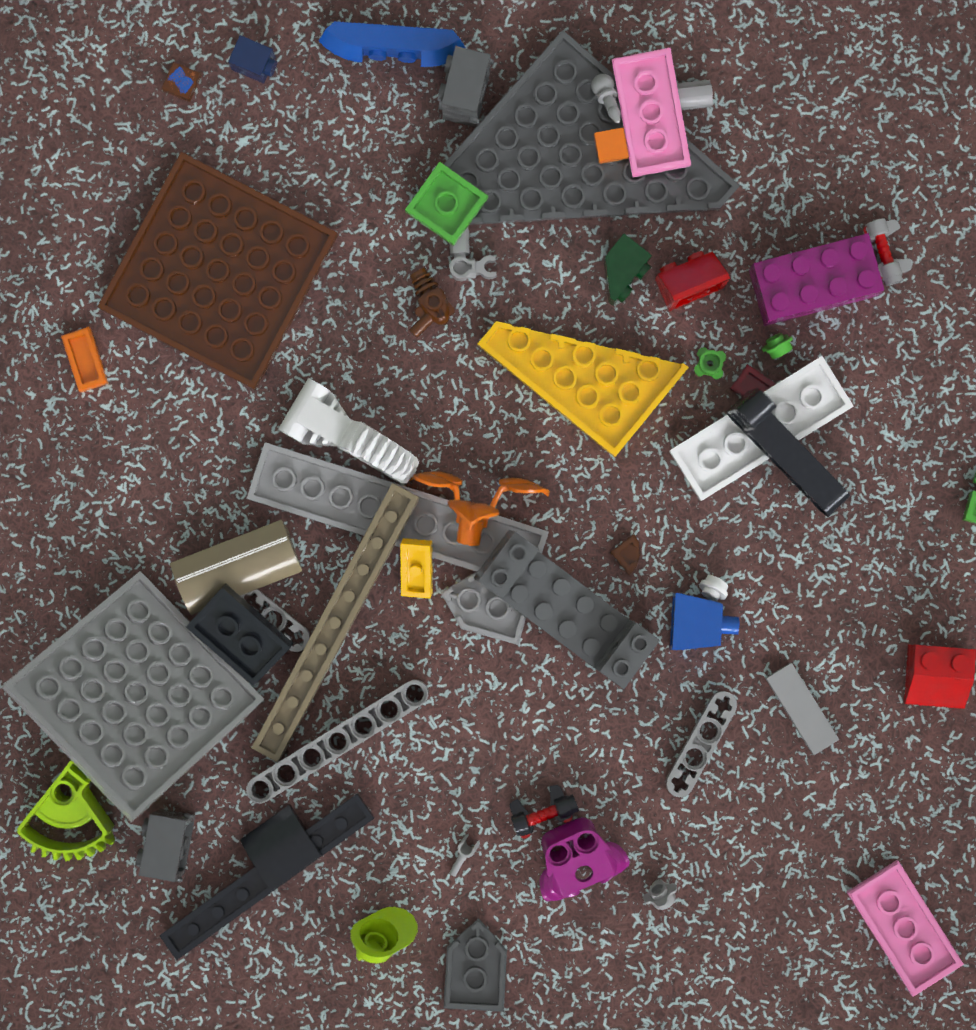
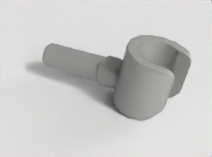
[449,834,480,876]

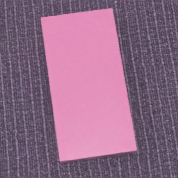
[612,48,691,178]
[847,860,964,997]

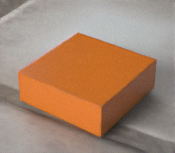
[594,128,629,164]

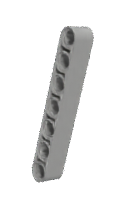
[246,679,429,804]

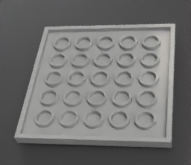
[2,571,264,823]

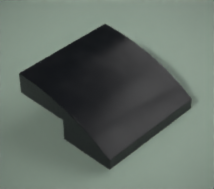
[240,805,322,891]

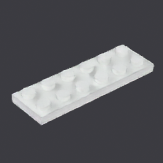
[669,356,854,501]

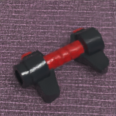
[510,785,579,839]

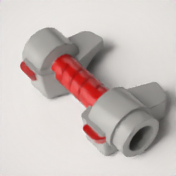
[863,218,912,286]

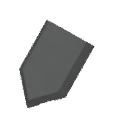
[444,918,507,1012]

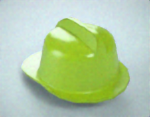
[350,907,418,964]

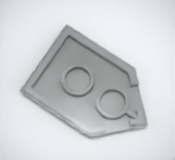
[440,572,526,645]

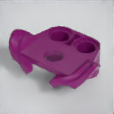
[539,817,630,902]

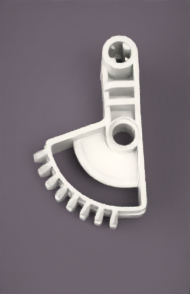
[278,378,419,483]

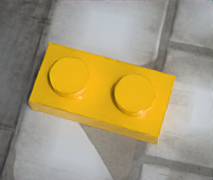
[400,538,433,599]

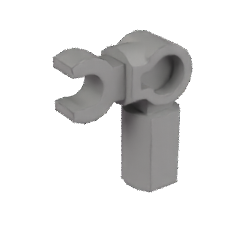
[449,227,497,281]

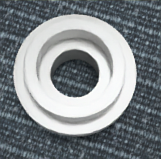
[699,575,728,602]

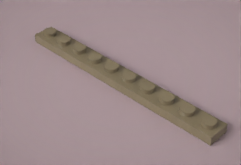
[251,483,420,762]

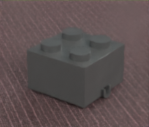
[437,46,494,127]
[136,809,196,882]

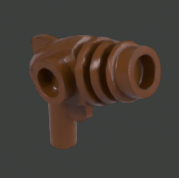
[409,268,455,338]

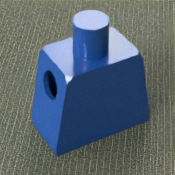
[670,593,739,650]

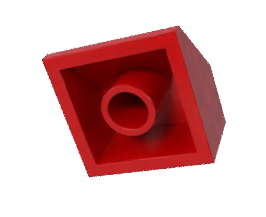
[655,251,730,311]
[904,644,976,709]

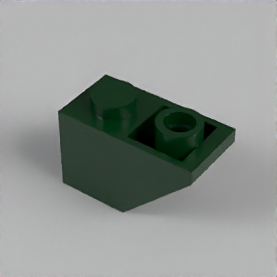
[604,234,652,306]

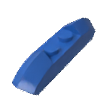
[318,21,465,67]

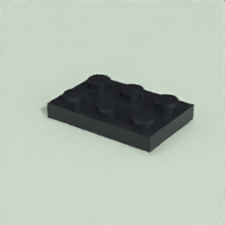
[186,583,293,686]

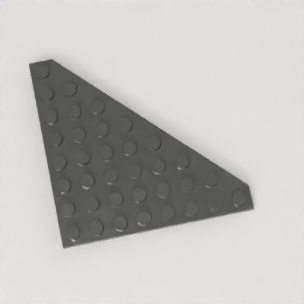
[407,30,740,225]

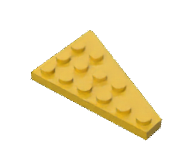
[478,321,689,458]

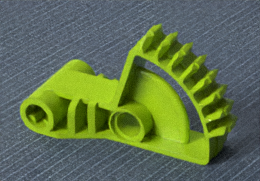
[17,760,116,861]

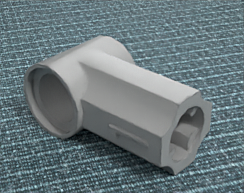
[676,80,713,110]

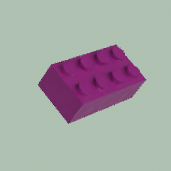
[749,233,884,326]

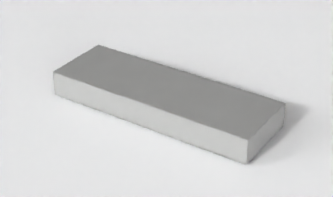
[765,663,839,755]

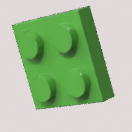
[405,162,488,246]

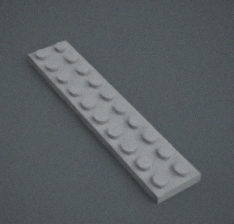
[246,442,549,572]

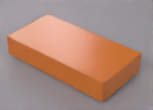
[61,327,109,393]

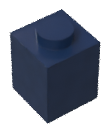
[228,35,277,84]

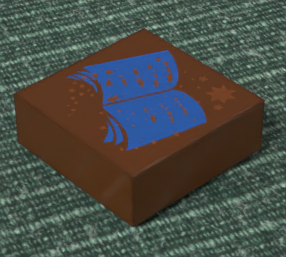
[162,62,201,102]

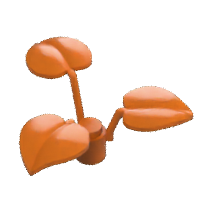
[409,471,550,546]

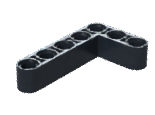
[726,388,850,517]

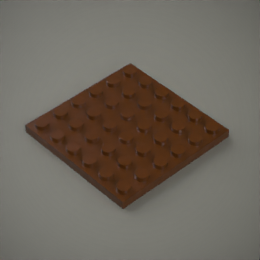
[97,152,338,390]

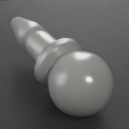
[591,74,620,123]

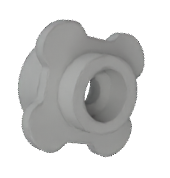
[643,879,677,910]

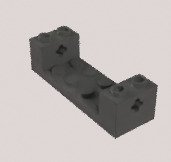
[474,530,660,689]

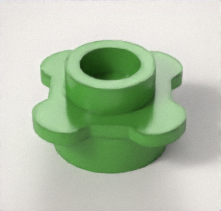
[762,333,793,359]
[694,347,726,380]

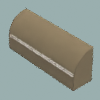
[170,519,303,615]

